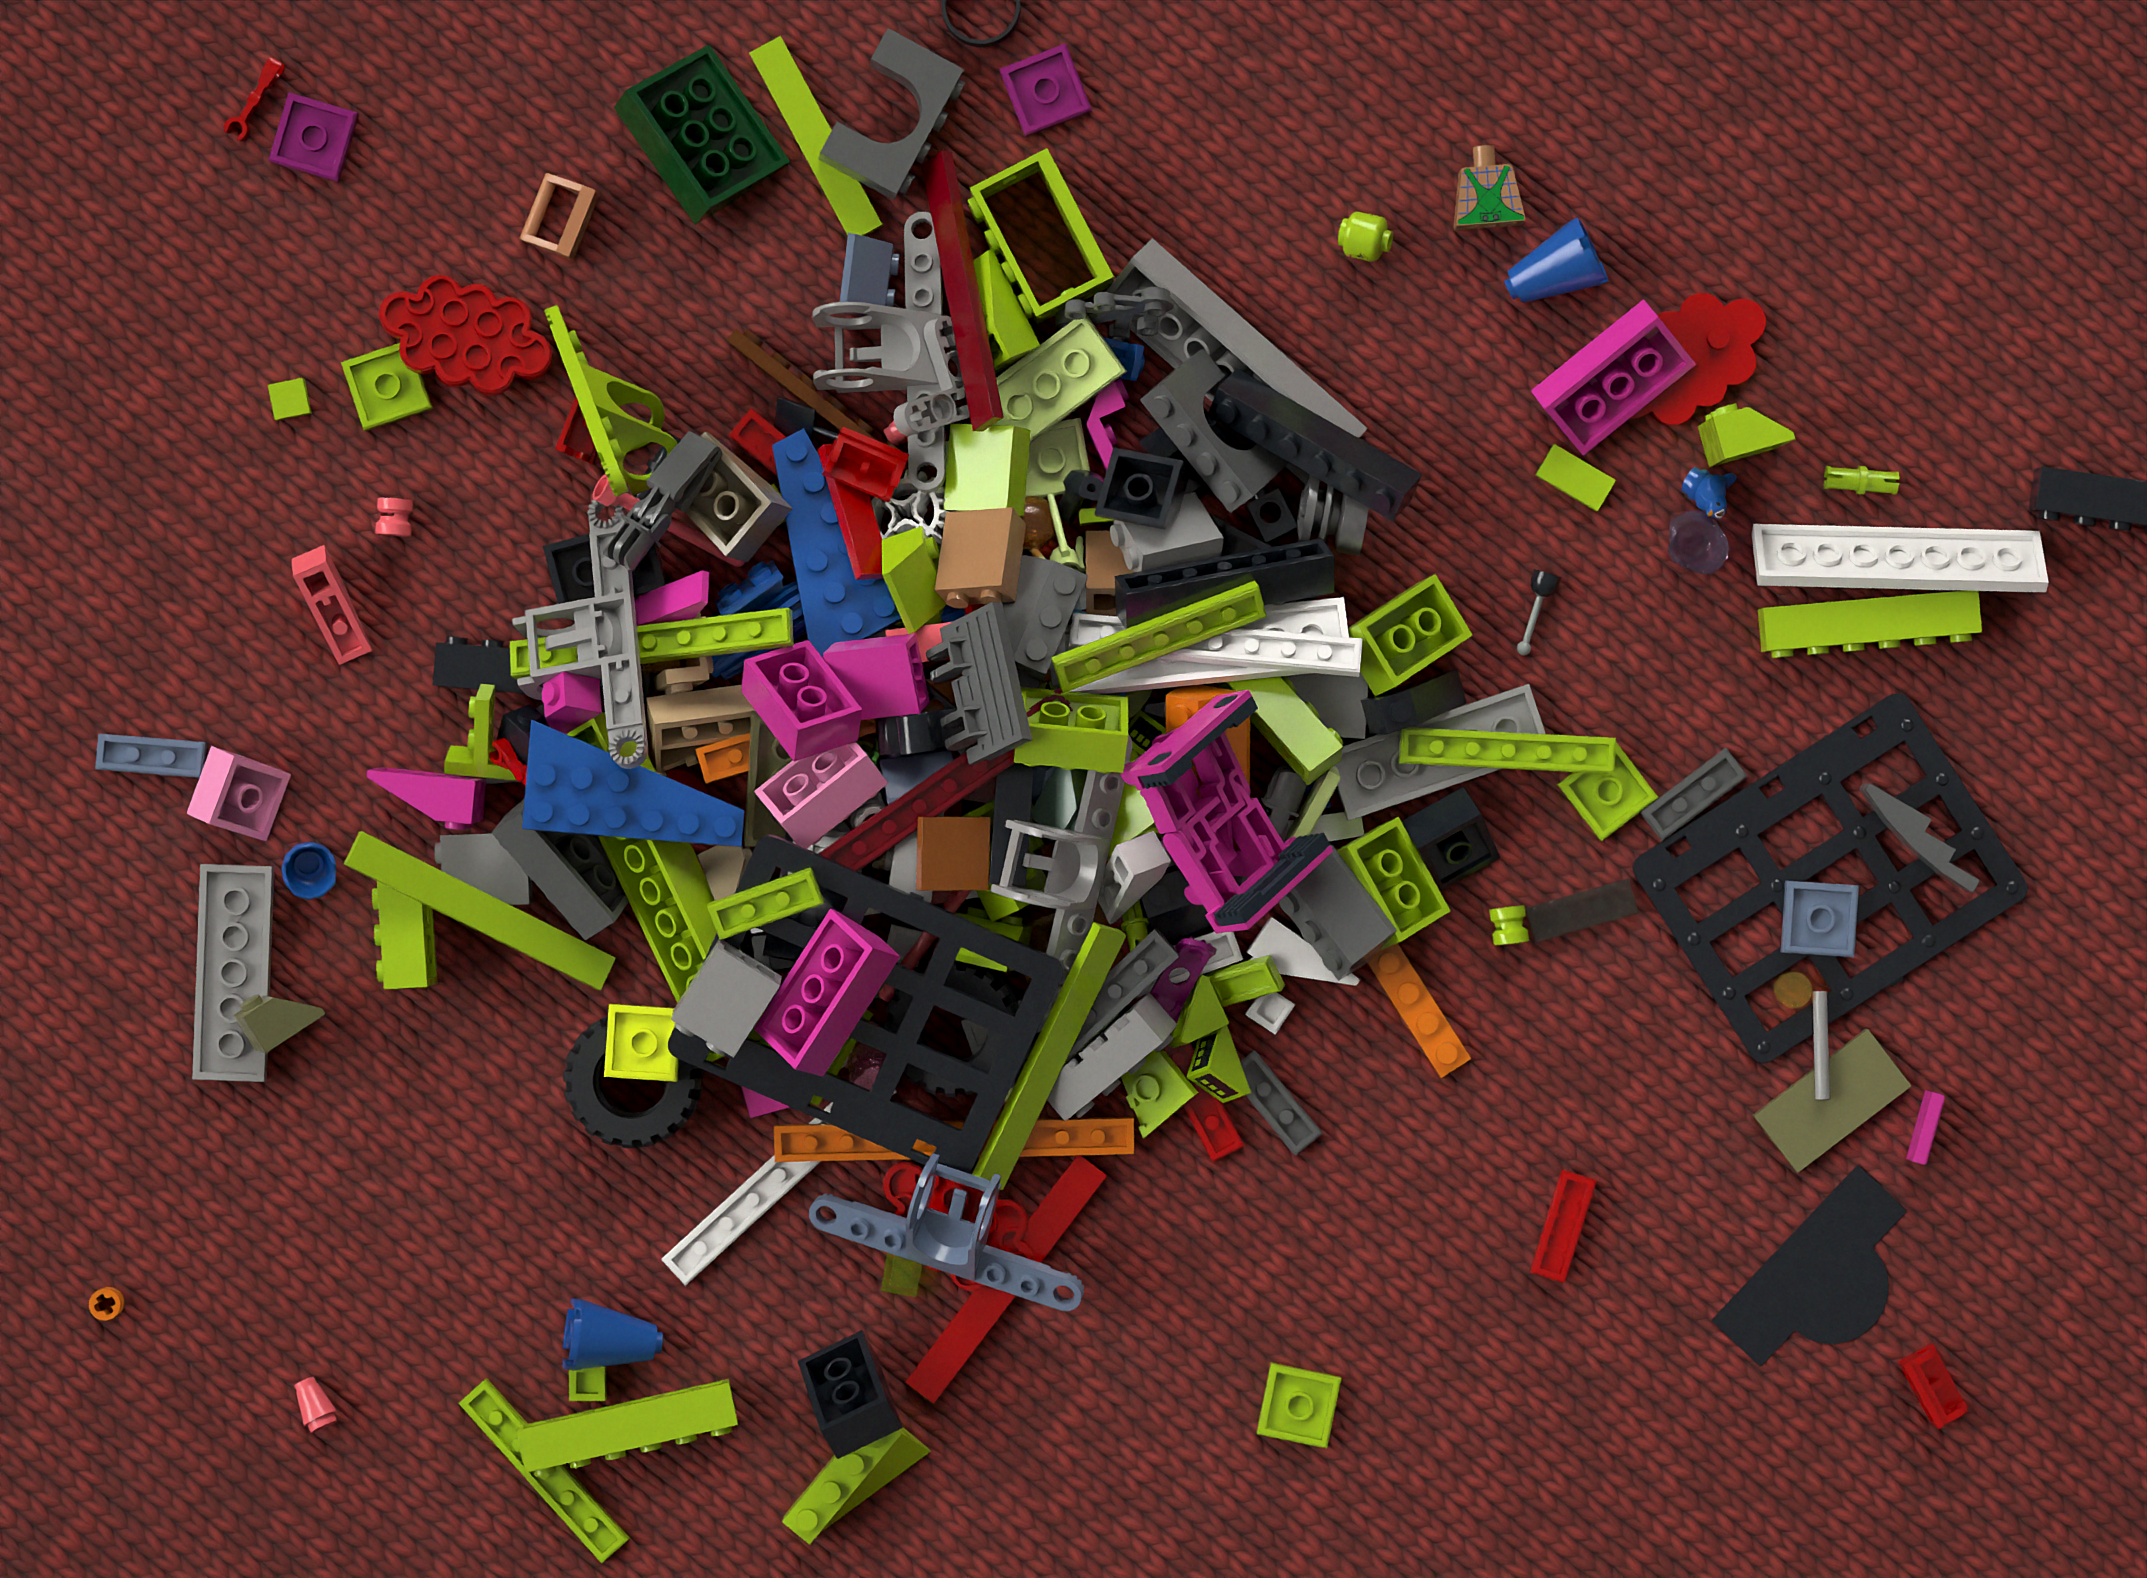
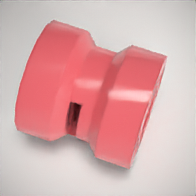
[375,498,413,537]

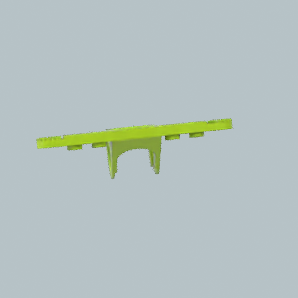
[544,305,678,497]

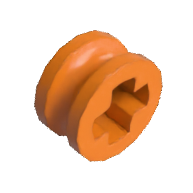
[89,1287,125,1321]

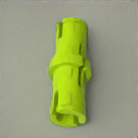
[1824,466,1899,495]

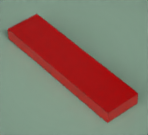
[818,444,884,580]

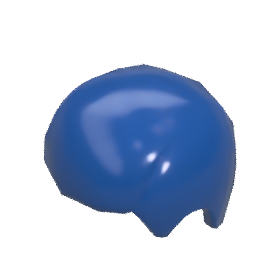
[282,841,336,900]

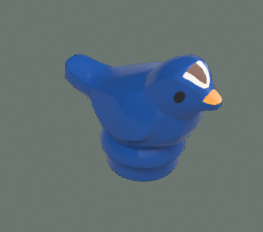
[1681,467,1737,519]

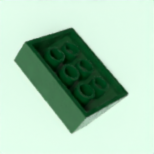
[614,44,790,225]

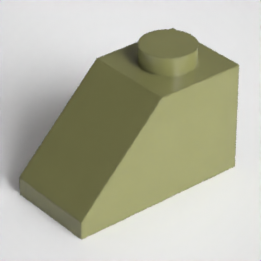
[234,994,325,1053]

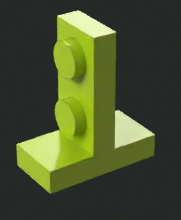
[444,684,516,781]

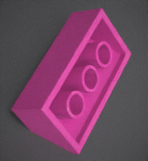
[1531,299,1696,455]
[753,908,900,1077]

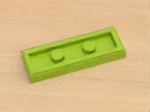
[707,867,824,940]

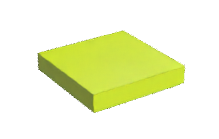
[604,1004,679,1082]

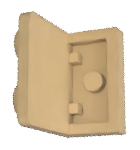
[653,612,713,695]

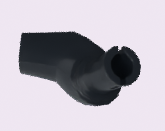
[1057,469,1104,523]

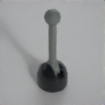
[1517,569,1561,655]

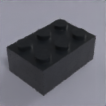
[543,533,668,604]
[797,1330,903,1459]

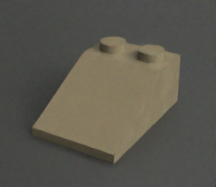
[685,432,793,562]

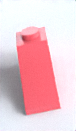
[291,545,372,665]

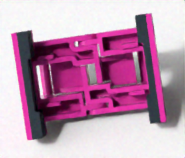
[1120,689,1333,934]

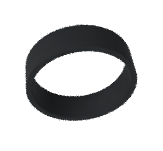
[941,0,1020,48]

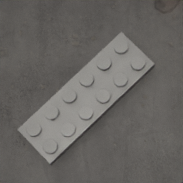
[1334,684,1546,820]
[192,864,275,1082]

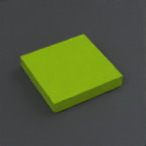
[341,343,433,431]
[1557,743,1659,841]
[1256,1362,1341,1448]

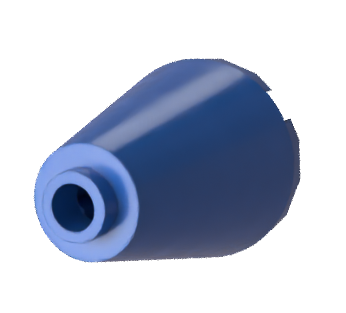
[1504,217,1609,303]
[562,1298,663,1371]

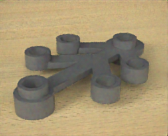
[1055,287,1174,343]

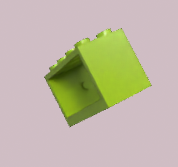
[967,148,1114,324]

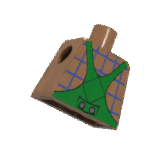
[1454,145,1525,231]

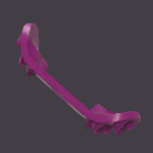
[1150,936,1217,1024]

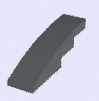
[1859,783,1980,893]

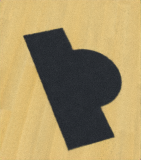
[1711,1164,1907,1367]

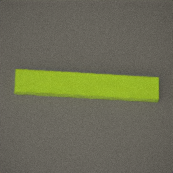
[749,36,883,236]
[1051,581,1267,693]
[1399,728,1616,774]
[458,1378,630,1563]

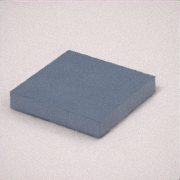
[1781,881,1859,957]

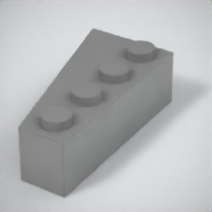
[1047,992,1177,1121]

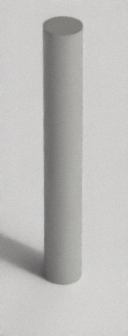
[1812,991,1830,1099]

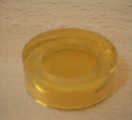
[1774,972,1812,1008]

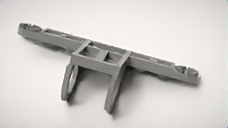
[812,212,946,493]
[512,499,648,769]
[991,735,1132,1010]

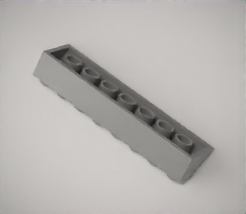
[1106,238,1367,484]

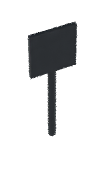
[774,397,839,444]

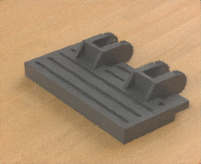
[926,602,1032,765]

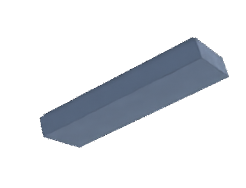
[95,734,208,778]

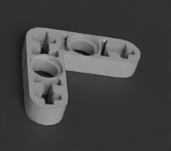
[893,316,970,436]

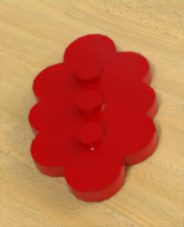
[379,275,553,396]
[1628,293,1766,426]
[883,1161,1037,1291]

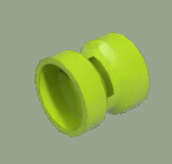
[1489,905,1529,945]

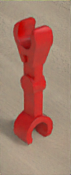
[224,57,285,142]
[489,738,527,786]

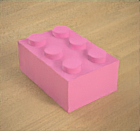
[754,742,888,849]

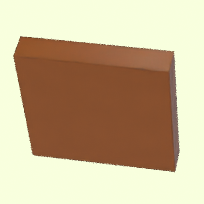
[916,817,990,891]

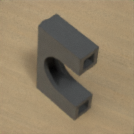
[819,28,966,201]
[1140,348,1290,513]

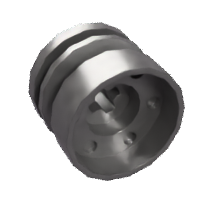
[1296,474,1369,556]

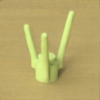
[1025,493,1086,573]

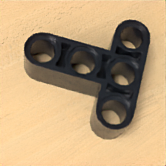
[874,707,965,755]

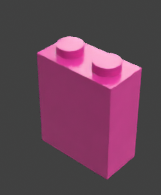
[822,633,930,720]

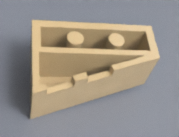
[646,685,756,776]

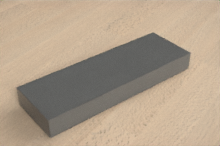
[1639,748,1748,841]
[1240,1050,1323,1156]

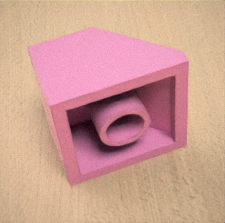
[187,746,291,841]

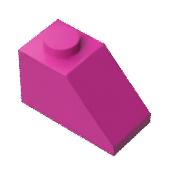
[542,672,602,734]

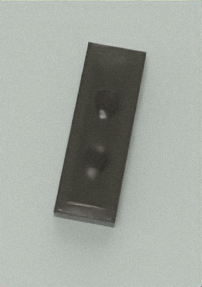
[1525,878,1639,942]

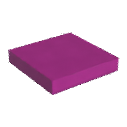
[999,43,1092,138]
[268,92,359,183]

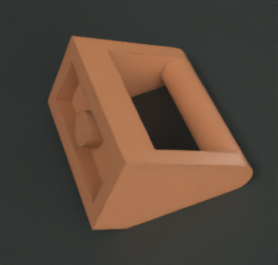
[519,173,600,261]

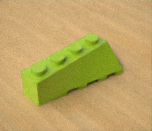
[782,1428,931,1545]

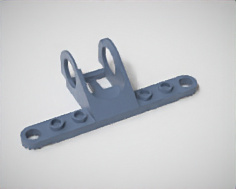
[809,1153,1084,1311]

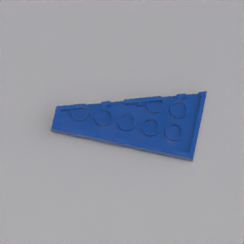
[772,428,902,657]
[522,720,744,847]

